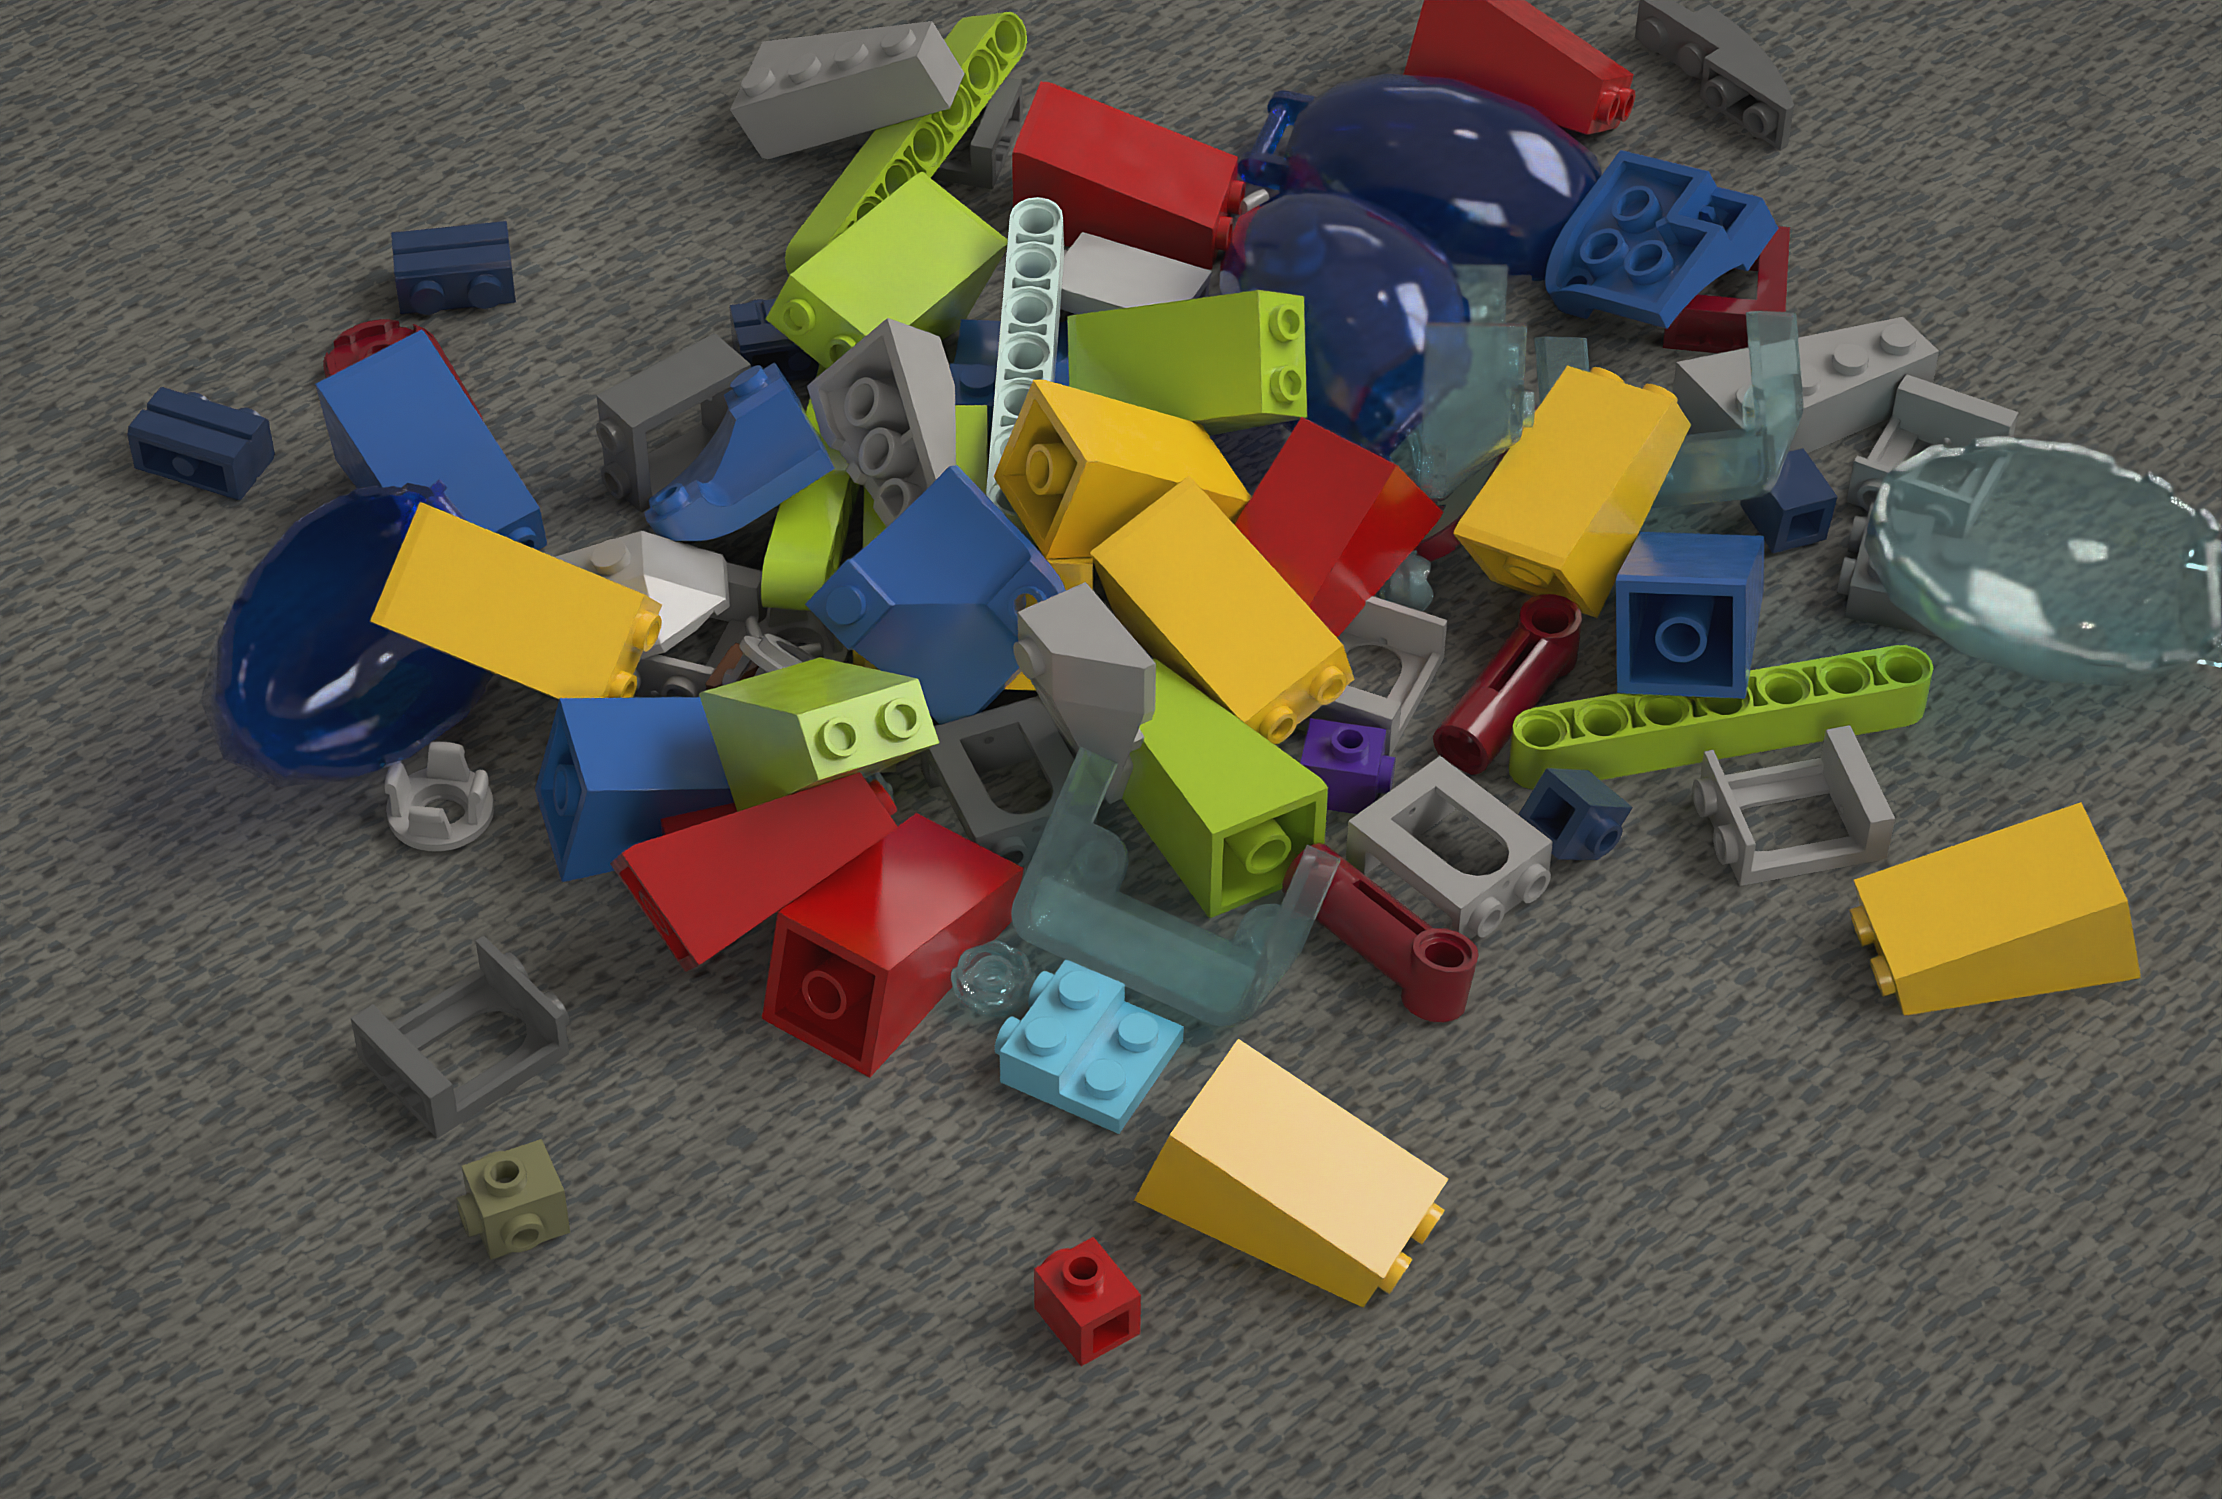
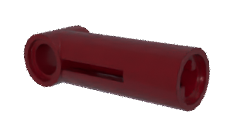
[1433,594,1582,775]
[1282,843,1479,1022]

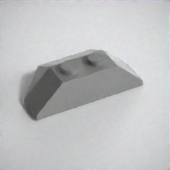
[495,531,730,679]

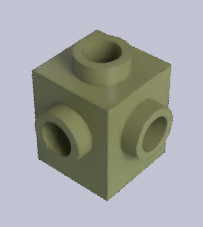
[456,1139,570,1260]

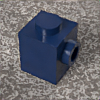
[1740,448,1838,553]
[1518,768,1633,860]

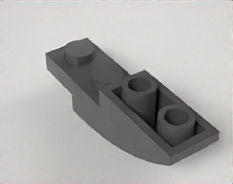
[1635,0,1794,151]

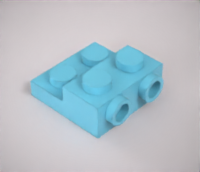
[995,959,1184,1134]

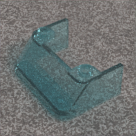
[1406,264,1535,499]
[1534,311,1804,509]
[1011,747,1341,1027]

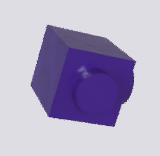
[1300,718,1396,814]

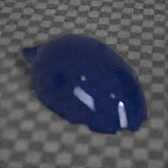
[1238,74,1603,282]
[1220,188,1473,462]
[200,478,494,787]

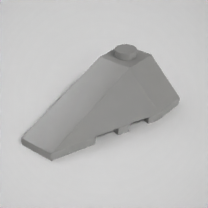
[807,318,956,527]
[1013,582,1156,804]

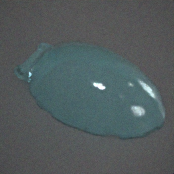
[1864,436,2222,686]

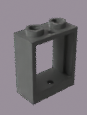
[596,333,751,513]

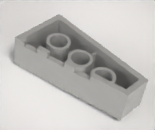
[730,21,965,159]
[1672,317,1939,482]

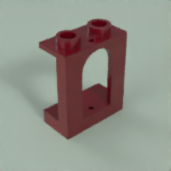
[1663,226,1790,354]

